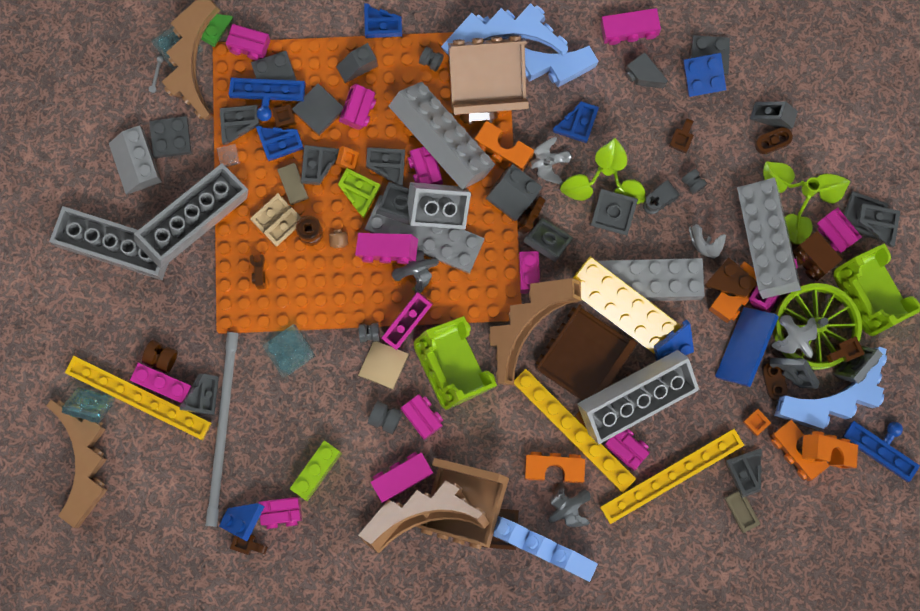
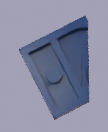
[364,3,402,38]
[553,101,599,143]
[256,126,304,161]
[654,320,694,361]
[219,503,265,541]

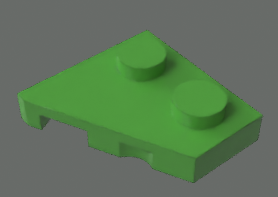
[201,14,233,47]

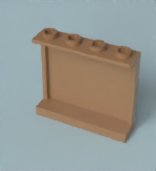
[448,35,529,115]
[415,458,509,550]

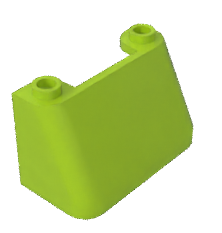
[834,243,920,336]
[414,316,497,410]

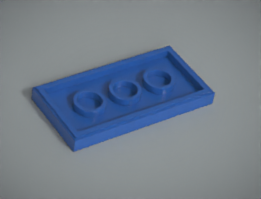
[715,307,779,387]

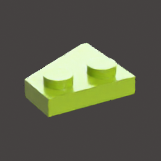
[338,168,381,218]

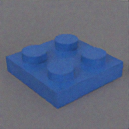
[683,53,726,97]

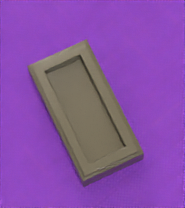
[277,163,309,205]
[724,491,760,533]

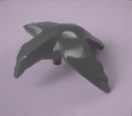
[392,250,439,294]
[548,482,591,527]

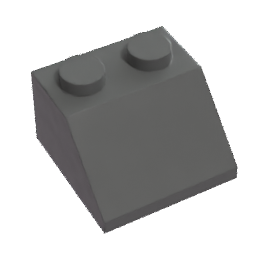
[485,164,542,221]

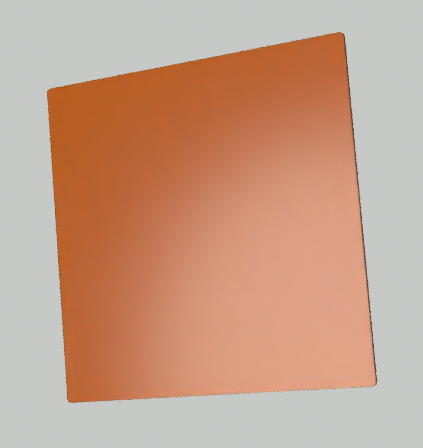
[213,32,522,334]

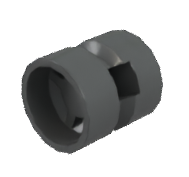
[367,401,403,435]

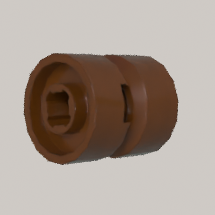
[296,216,323,246]
[142,340,178,373]

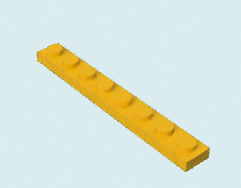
[65,356,212,441]
[514,369,636,493]
[600,429,744,524]

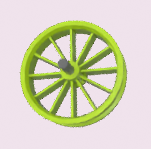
[773,283,862,370]

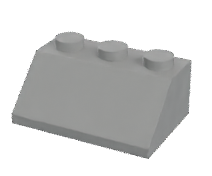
[109,125,162,195]
[407,182,471,229]

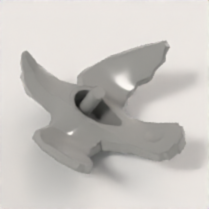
[528,137,571,185]
[689,224,726,259]
[772,315,817,358]

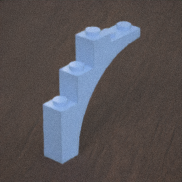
[441,3,568,56]
[483,16,599,87]
[774,347,887,430]
[493,516,598,582]

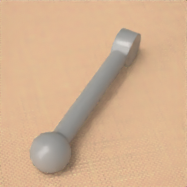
[149,56,164,93]

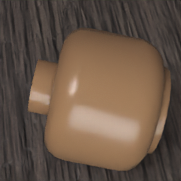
[329,229,348,248]

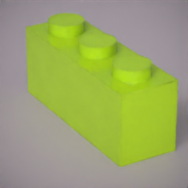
[290,440,342,501]

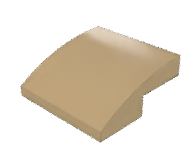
[250,193,301,247]
[358,342,409,390]

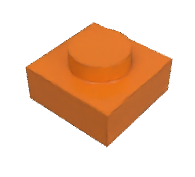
[336,146,359,171]
[743,409,771,436]

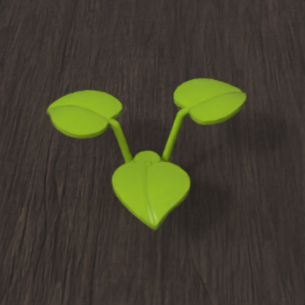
[560,138,646,204]
[763,161,850,245]

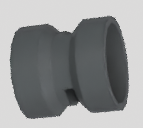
[419,46,444,72]
[681,169,708,195]
[359,322,380,343]

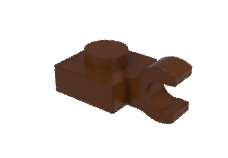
[669,118,694,153]
[250,254,266,289]
[826,337,865,363]
[230,535,268,555]

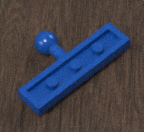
[229,78,306,121]
[841,421,920,482]

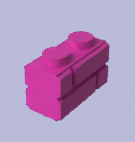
[226,24,270,60]
[339,84,376,130]
[407,147,443,185]
[817,208,862,253]
[519,251,540,294]
[401,394,443,440]
[604,429,650,471]
[259,497,302,529]

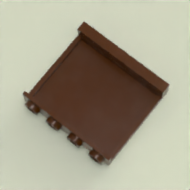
[535,304,637,401]

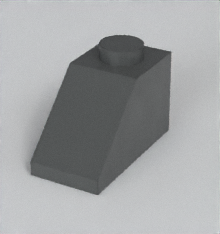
[336,43,378,83]
[625,52,668,89]
[750,101,798,128]

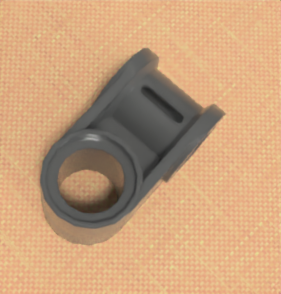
[643,180,680,214]

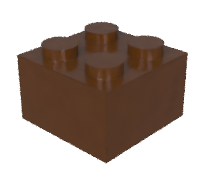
[793,231,843,281]

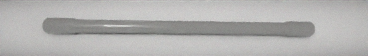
[205,332,239,527]

